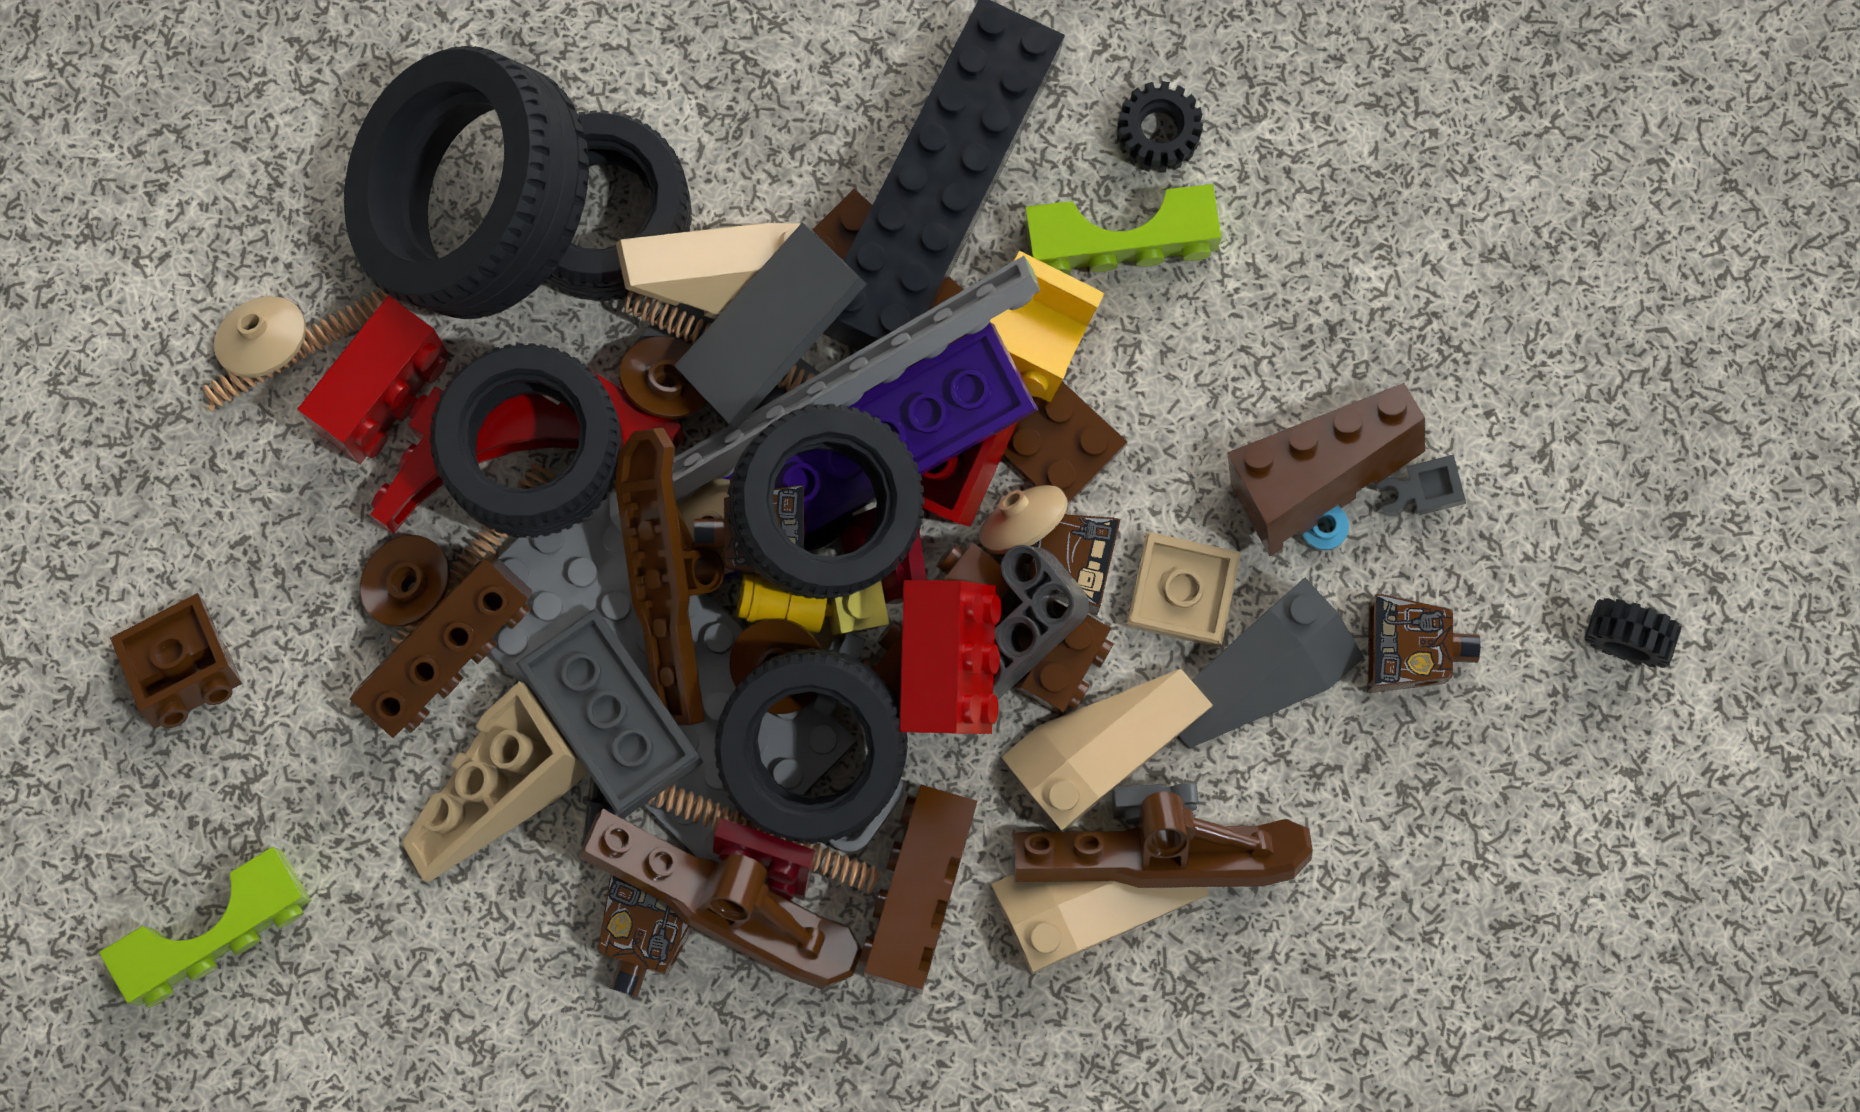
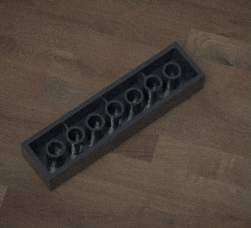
[823,0,1065,351]

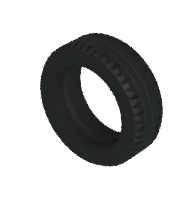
[344,46,589,319]

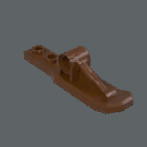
[615,427,724,726]
[1013,791,1313,888]
[578,809,862,989]

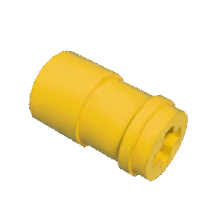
[737,573,832,633]

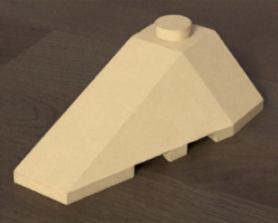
[616,223,805,319]
[1001,669,1213,832]
[402,681,589,882]
[991,874,1210,975]

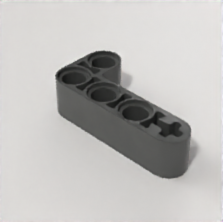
[993,545,1089,700]

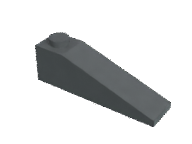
[1177,577,1364,749]

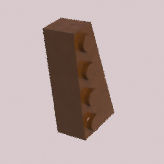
[1227,383,1426,557]
[858,785,977,995]

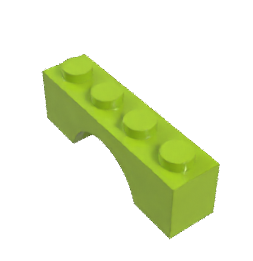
[1024,184,1222,275]
[99,847,312,1008]

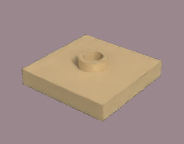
[1126,531,1241,648]

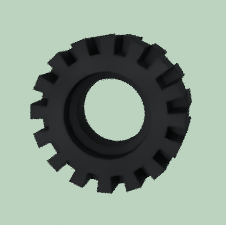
[1116,81,1203,173]
[1584,598,1682,668]

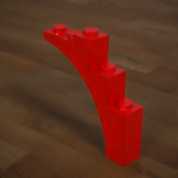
[370,370,685,534]

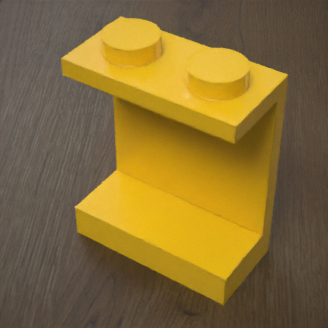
[990,251,1104,402]

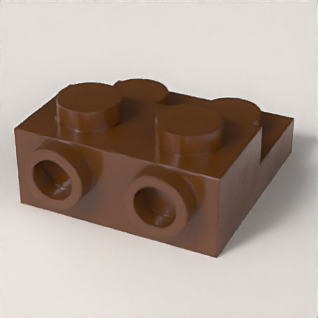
[110,593,243,729]
[994,597,1114,716]

